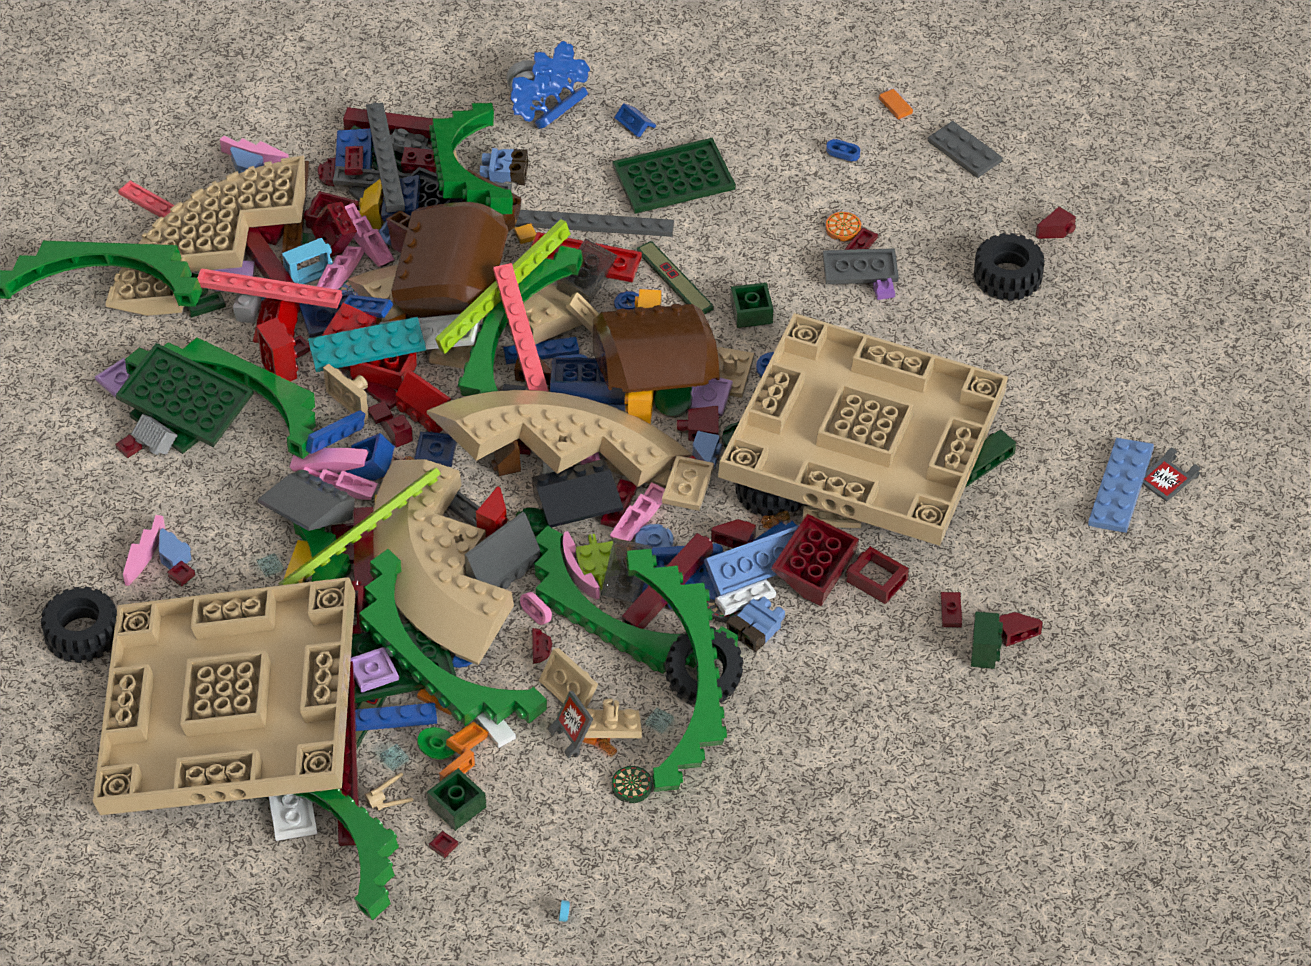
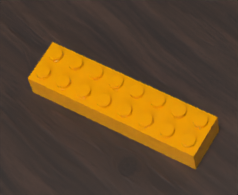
[625,289,662,424]

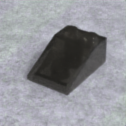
[557,238,617,304]
[601,538,653,603]

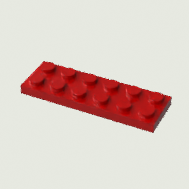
[531,232,642,283]

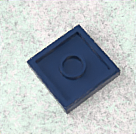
[414,431,457,467]

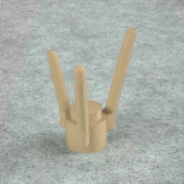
[364,773,413,811]

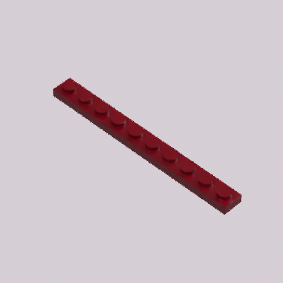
[338,661,359,846]

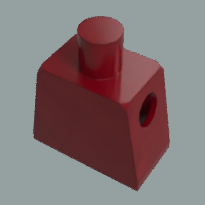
[677,406,719,442]

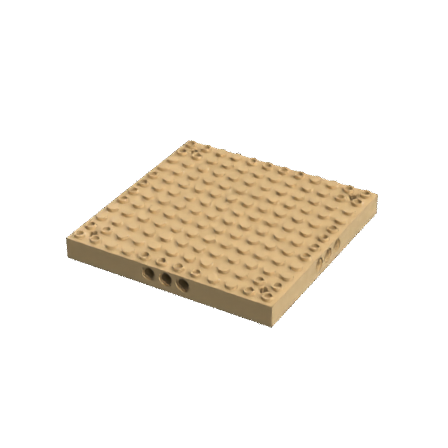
[718,313,1008,546]
[93,577,355,815]

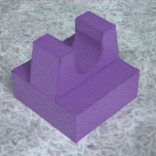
[873,278,895,300]

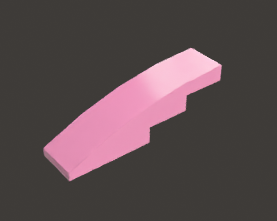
[220,136,289,163]
[345,203,394,267]
[317,246,364,290]
[290,448,368,473]
[303,467,378,500]
[610,482,665,545]
[123,515,165,586]

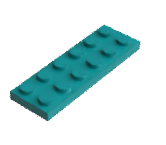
[308,317,426,372]

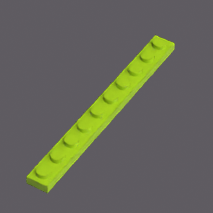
[435,219,571,353]
[278,467,441,586]

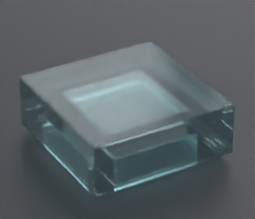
[257,553,283,577]
[646,708,674,734]
[380,744,409,771]

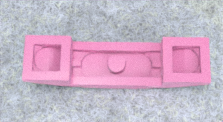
[563,531,600,599]

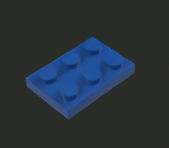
[335,129,373,169]

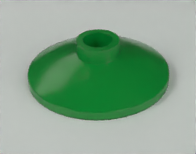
[417,727,455,759]

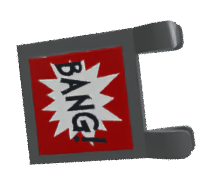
[1142,447,1201,502]
[548,691,593,758]

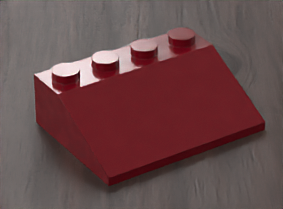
[771,514,859,606]

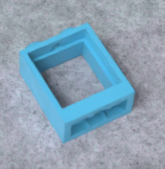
[282,238,333,285]

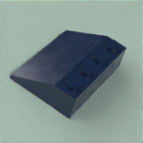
[550,358,626,405]

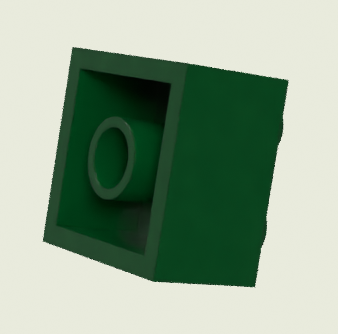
[730,282,774,328]
[971,611,1003,669]
[427,768,487,831]

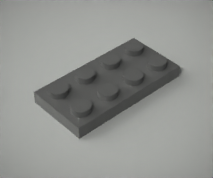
[928,121,1003,178]
[822,248,899,284]

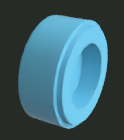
[559,900,570,922]

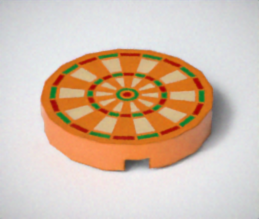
[825,212,861,242]

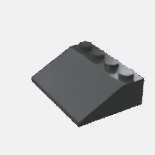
[258,470,355,531]
[464,512,540,589]

